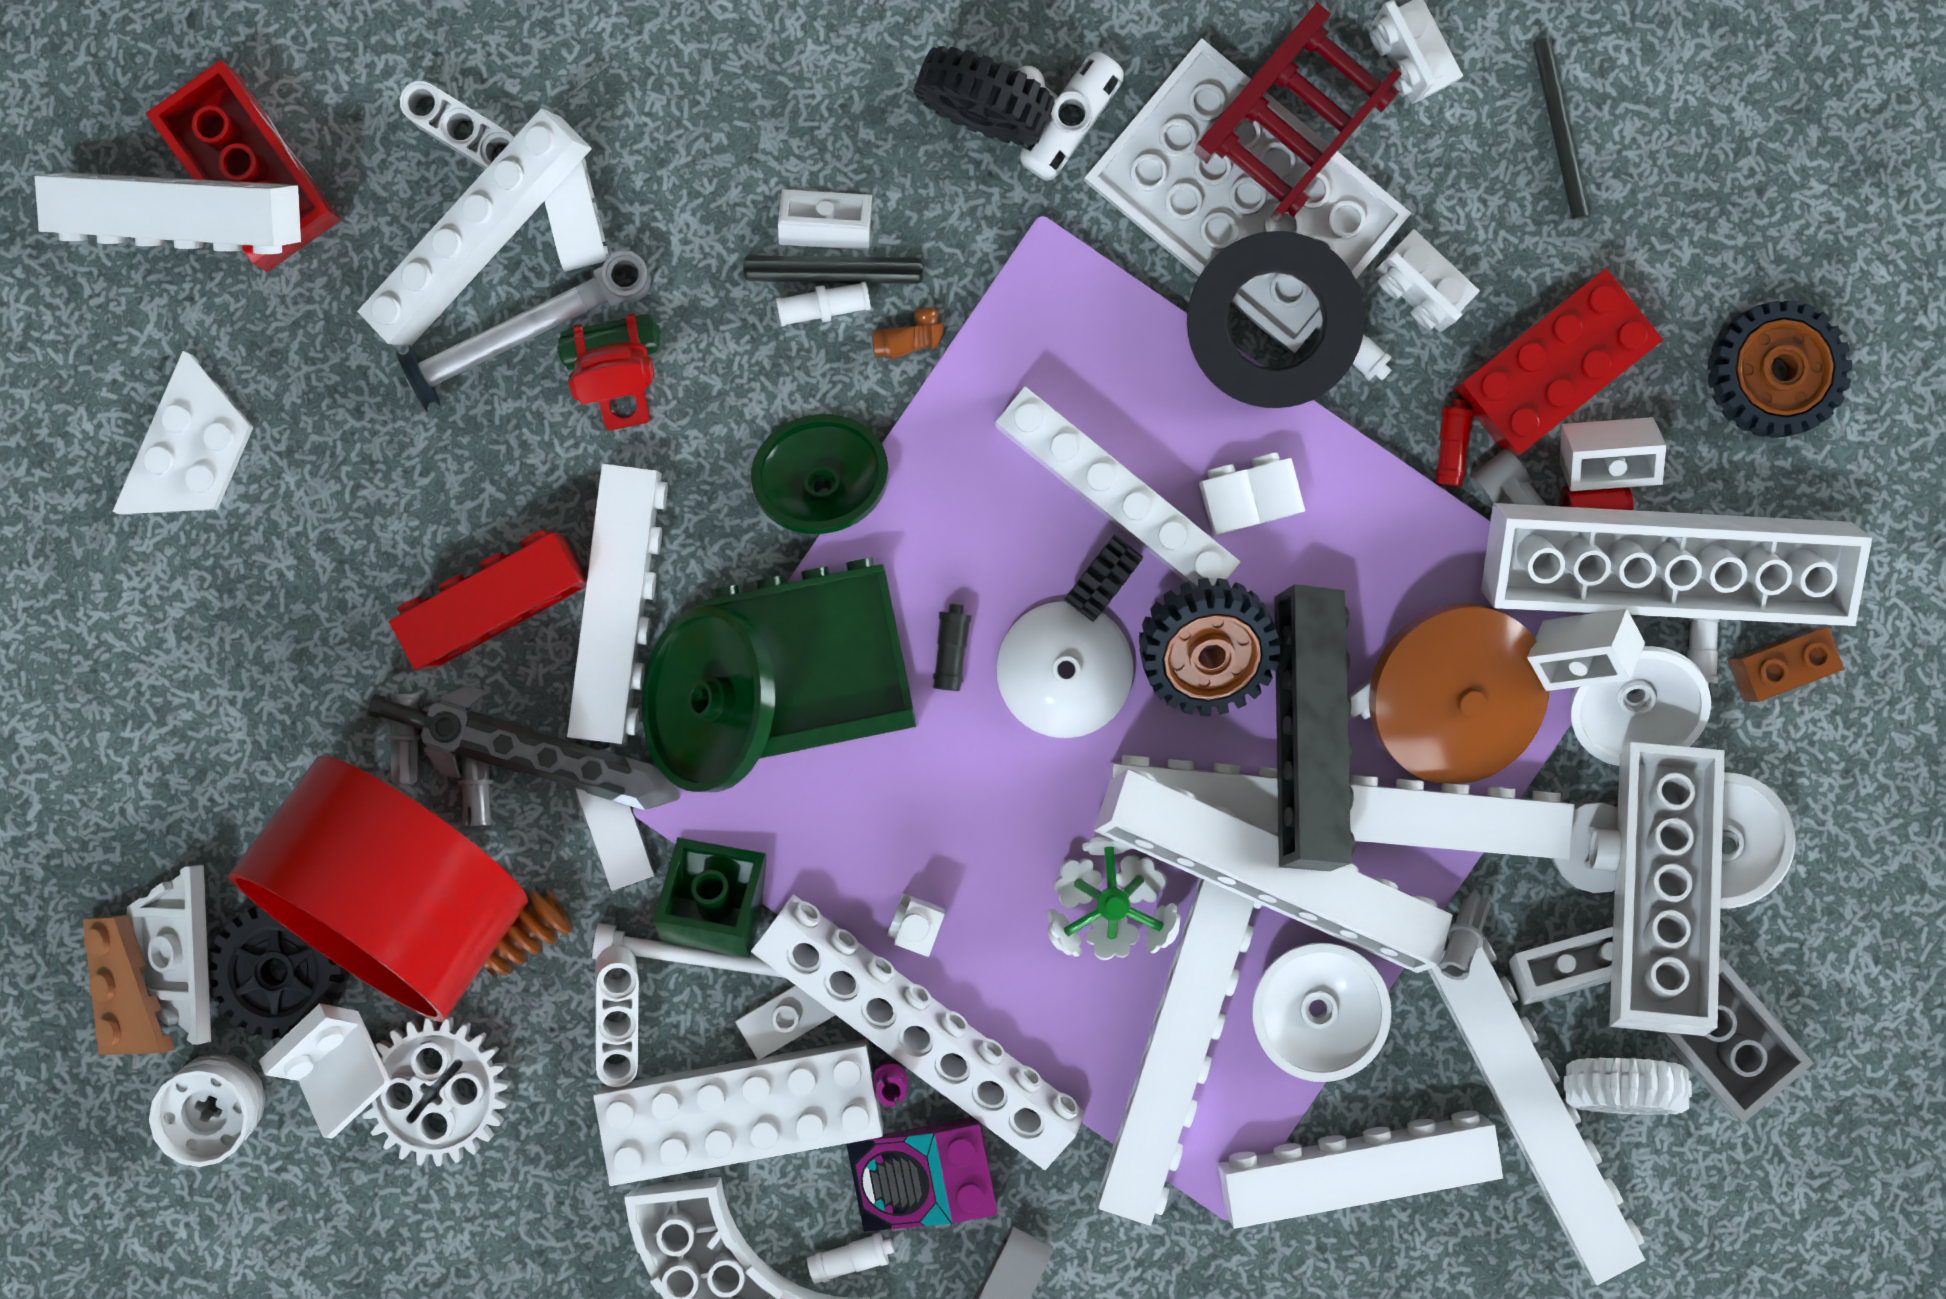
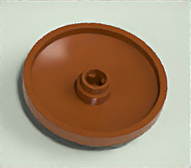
[1369,602,1549,784]

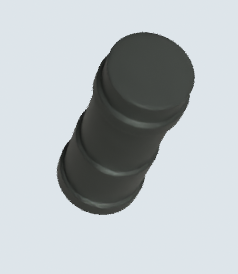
[933,604,972,691]

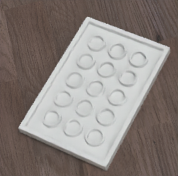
[1084,38,1411,355]

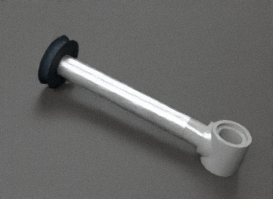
[396,250,651,412]

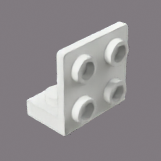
[1370,0,1463,104]
[1374,229,1480,332]
[259,1003,391,1138]

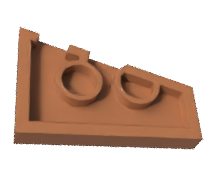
[83,915,176,1055]

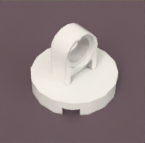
[1551,802,1621,893]

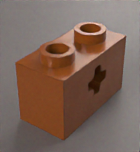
[1727,627,1845,702]

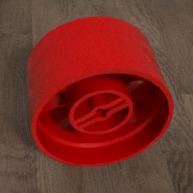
[229,755,528,1022]

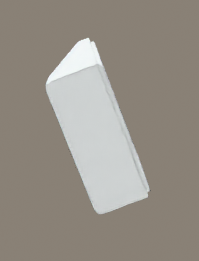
[778,189,872,250]

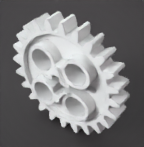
[362,1016,511,1166]

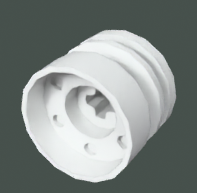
[149,1053,266,1167]

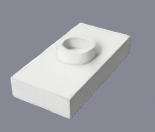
[735,985,835,1060]

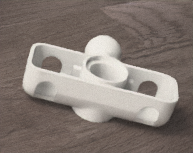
[1015,52,1124,181]

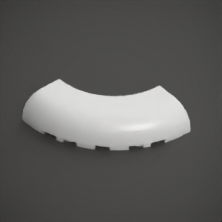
[624,1177,870,1299]

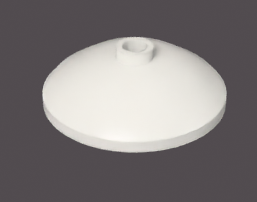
[996,601,1133,738]
[1570,646,1711,766]
[1720,772,1795,909]
[1252,942,1391,1082]

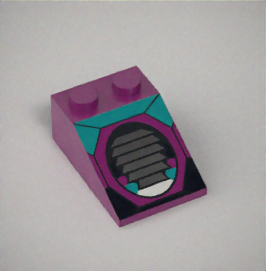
[846,1117,998,1232]

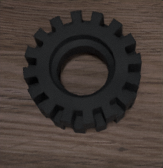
[1064,534,1144,622]

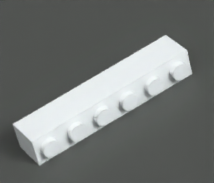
[357,108,592,347]
[34,172,301,254]
[995,386,1241,589]
[567,464,668,744]
[1217,1111,1503,1229]

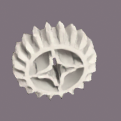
[1564,1057,1692,1115]

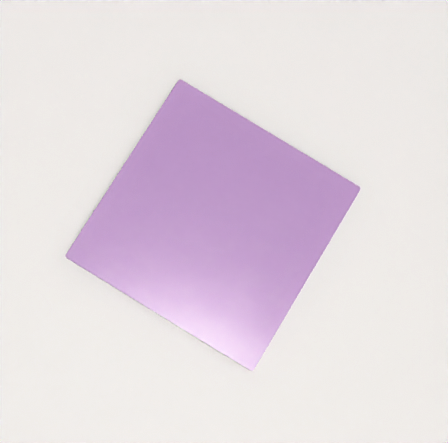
[633,216,1636,1220]

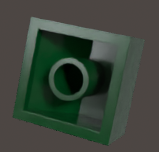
[653,837,767,958]

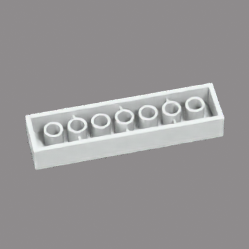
[1481,503,1872,626]

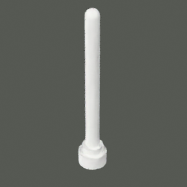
[592,923,785,978]

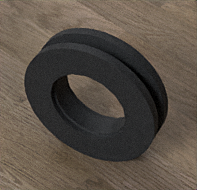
[1187,231,1365,408]

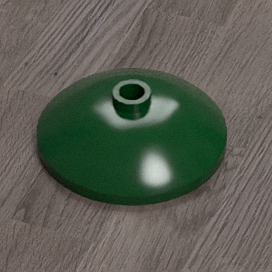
[751,414,889,534]

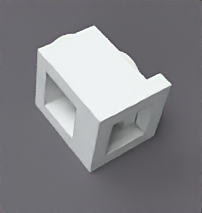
[887,893,945,957]

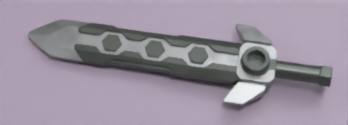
[368,686,680,810]

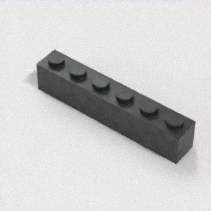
[1274,584,1355,872]

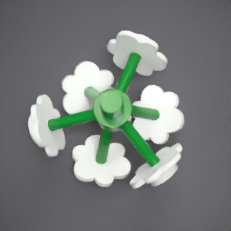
[1047,833,1180,960]

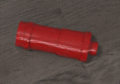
[1435,400,1474,487]

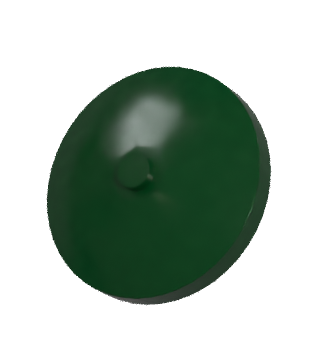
[642,606,775,793]

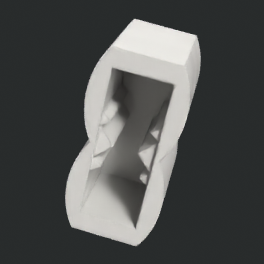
[1199,452,1305,536]

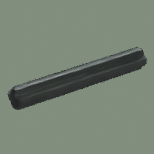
[743,255,923,284]

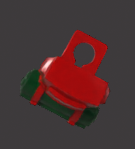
[557,313,661,431]

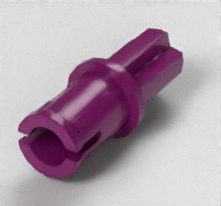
[872,1059,908,1107]

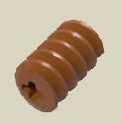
[484,888,573,978]

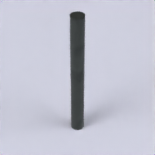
[1533,38,1590,220]

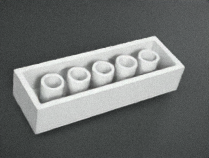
[1609,742,1725,1036]
[593,1039,884,1186]

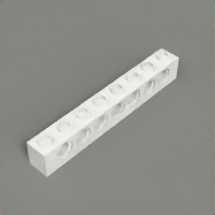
[751,894,1085,1170]

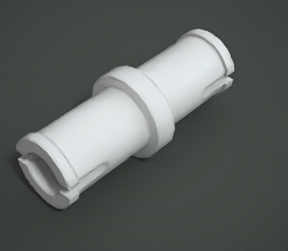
[776,281,871,327]

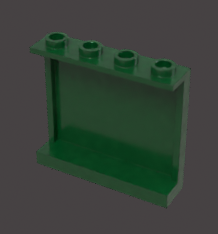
[702,557,917,759]

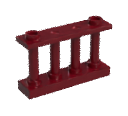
[1193,2,1402,223]

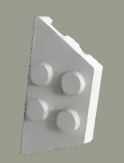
[113,351,253,515]
[127,865,211,1045]

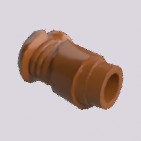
[872,307,944,360]

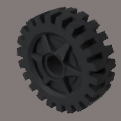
[913,46,1055,146]
[208,906,350,1039]

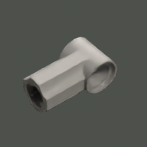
[1468,449,1547,508]

